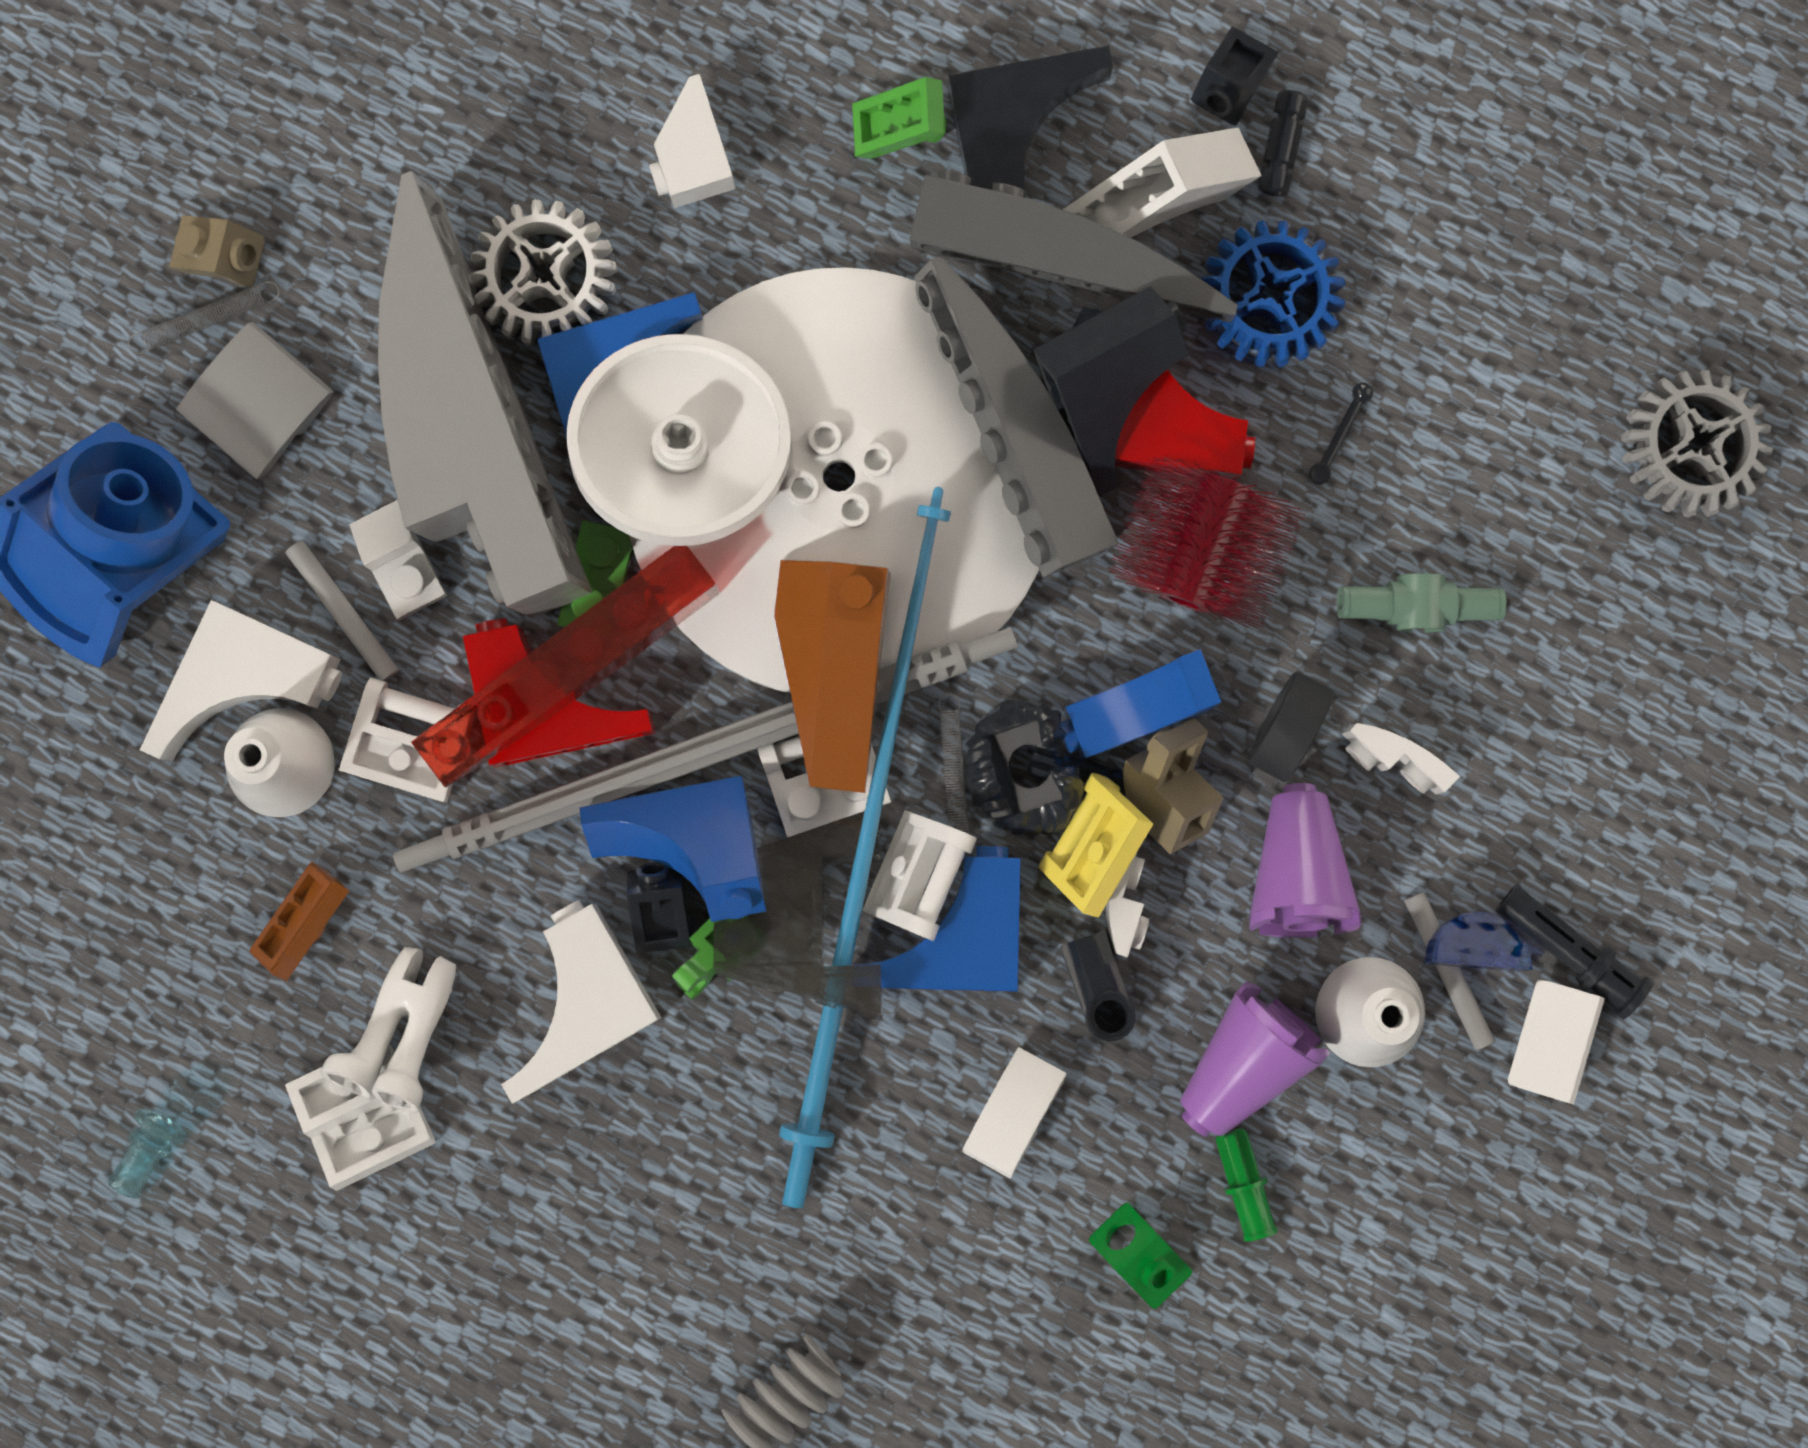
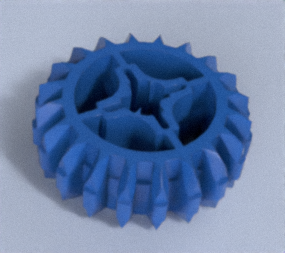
[1200,220,1346,367]

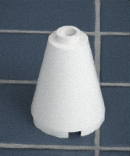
[224,708,336,817]
[1315,957,1425,1067]

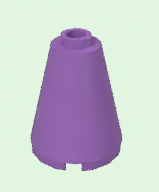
[1249,783,1362,938]
[1180,981,1330,1137]

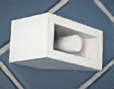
[649,74,736,208]

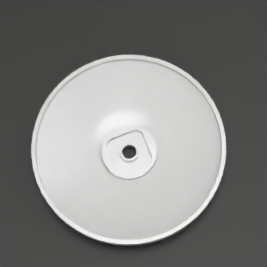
[629,267,1039,694]

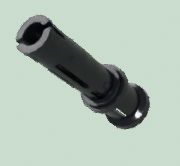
[1495,883,1654,1020]

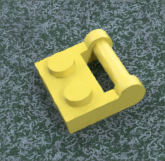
[1038,772,1153,918]

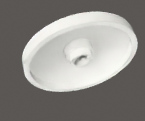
[567,334,791,546]

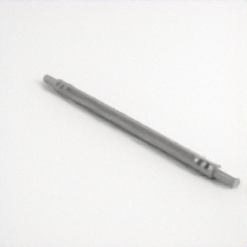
[393,627,1018,873]

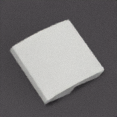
[285,1044,436,1191]

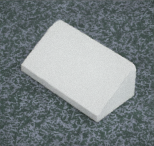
[1508,979,1605,1105]

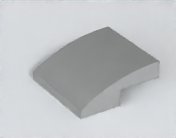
[176,322,334,479]

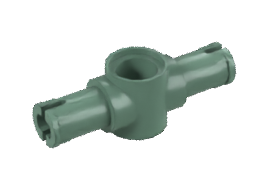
[1336,573,1506,633]

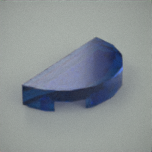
[1424,911,1533,972]

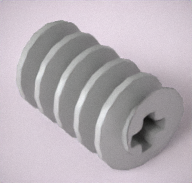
[721,1334,845,1448]

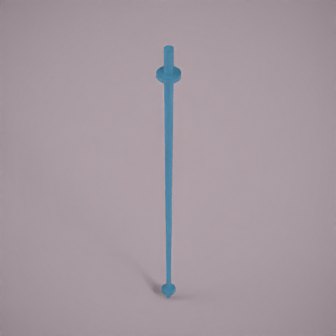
[779,486,951,1208]

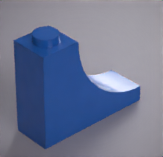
[537,292,703,438]
[1060,649,1222,760]
[579,776,766,922]
[851,846,1021,992]

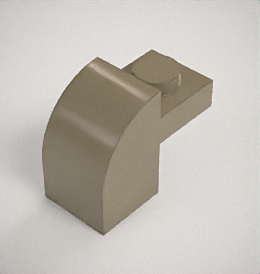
[1123,717,1224,854]

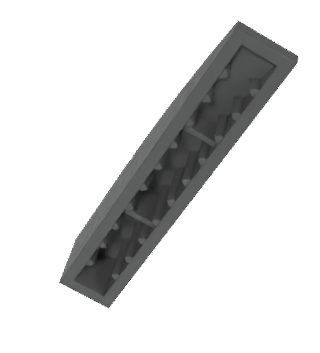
[909,170,1238,323]

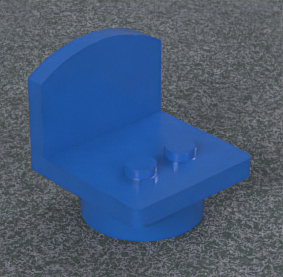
[0,422,230,668]

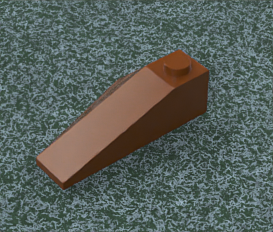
[774,560,891,793]

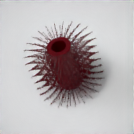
[1108,457,1305,628]

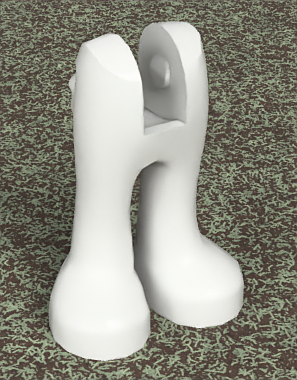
[320,947,456,1111]

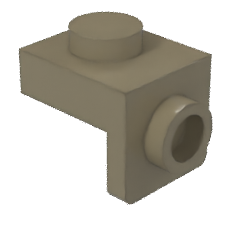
[169,215,265,287]

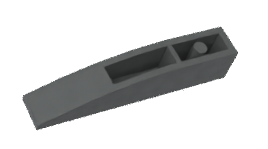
[914,256,1119,578]

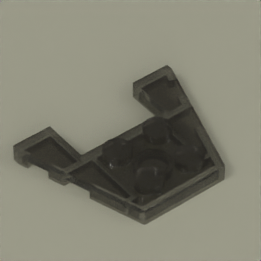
[713,811,883,1020]

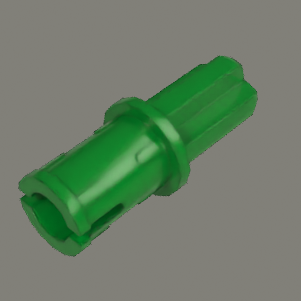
[1215,1128,1278,1242]

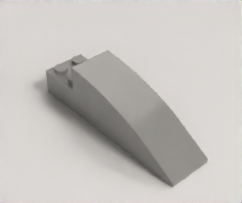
[378,171,592,618]

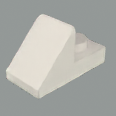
[349,500,448,621]

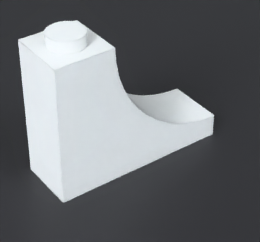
[1063,127,1261,238]
[140,600,342,762]
[501,900,662,1104]

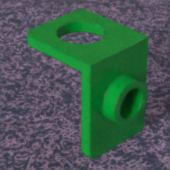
[1089,1203,1192,1309]

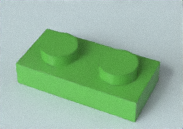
[557,520,633,638]

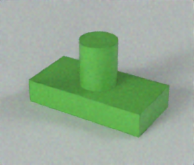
[852,77,947,159]

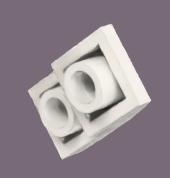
[1342,723,1460,794]
[1106,853,1149,957]
[962,1047,1067,1179]

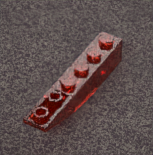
[411,546,720,788]

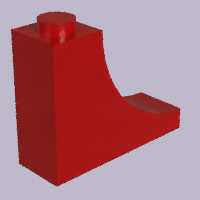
[1115,370,1255,481]
[463,618,656,768]

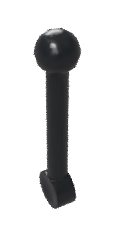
[1309,382,1373,485]

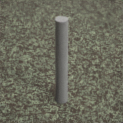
[285,540,400,682]
[1404,891,1495,1050]

